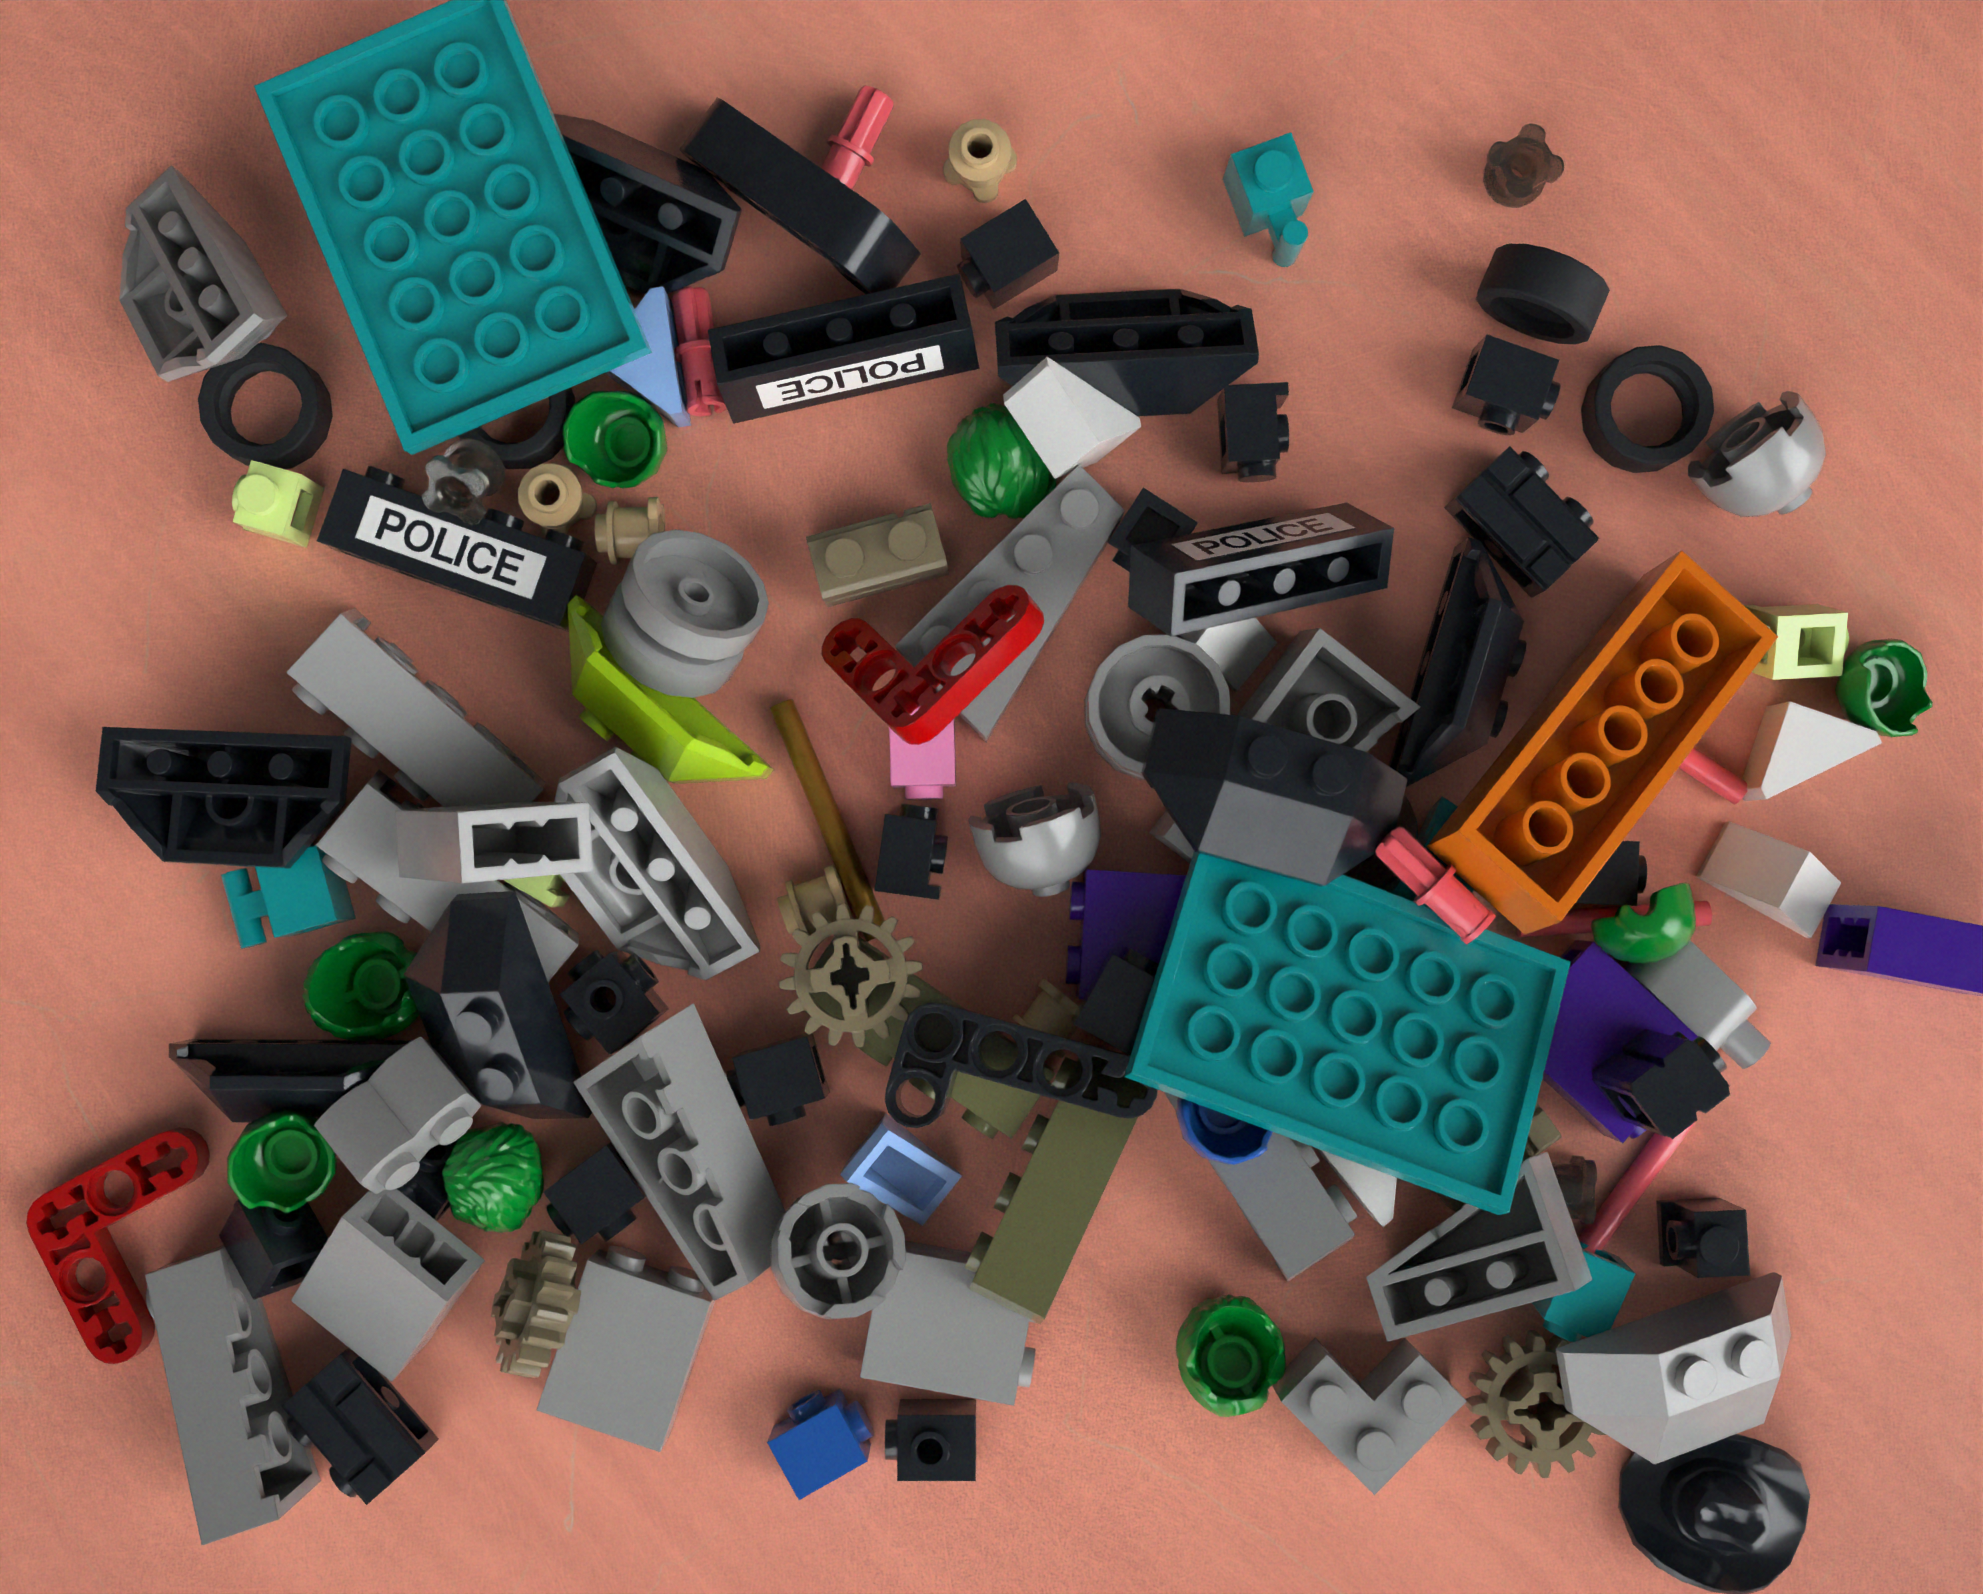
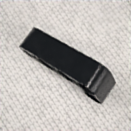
[679,97,921,294]
[885,1003,1158,1128]

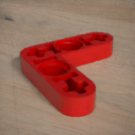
[821,585,1044,745]
[26,1127,210,1364]

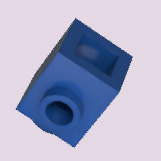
[767,1389,874,1500]

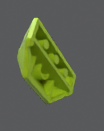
[568,595,774,784]

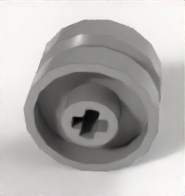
[601,529,769,698]
[1084,635,1230,780]

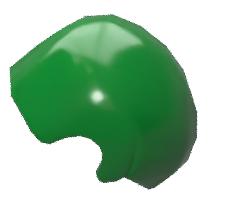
[562,391,667,489]
[1835,638,1933,737]
[1591,882,1696,963]
[227,1110,337,1213]

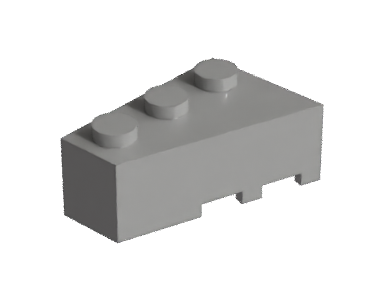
[1366,1152,1593,1342]

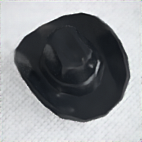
[1618,1434,1810,1594]

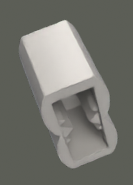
[314,1037,481,1194]

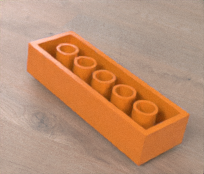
[1426,550,1778,935]

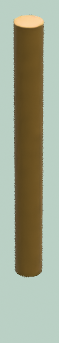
[770,699,885,942]

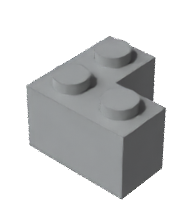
[1272,1338,1467,1495]

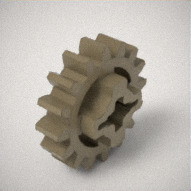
[779,904,923,1048]
[491,1230,581,1378]
[1465,1330,1606,1478]

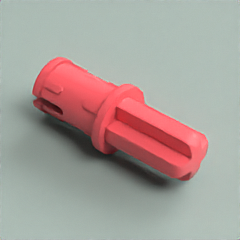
[821,85,893,190]
[672,287,727,416]
[1375,826,1496,945]

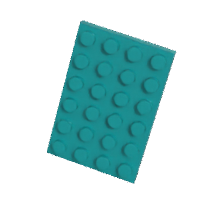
[254,0,652,455]
[1124,851,1571,1215]

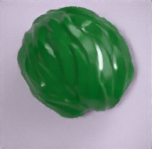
[947,403,1058,519]
[302,931,419,1041]
[442,1122,544,1233]
[1176,1294,1286,1417]

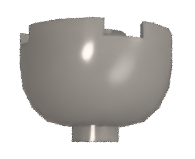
[1688,391,1826,517]
[968,783,1101,897]
[770,1183,906,1319]

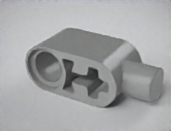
[1624,941,1771,1069]

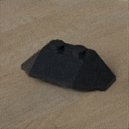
[554,114,742,294]
[995,289,1259,416]
[1389,537,1527,787]
[1141,708,1407,887]
[95,727,352,869]
[404,891,592,1119]
[169,1039,431,1123]

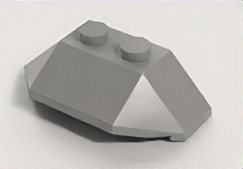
[119,166,288,382]
[554,747,760,980]
[1556,1272,1791,1464]

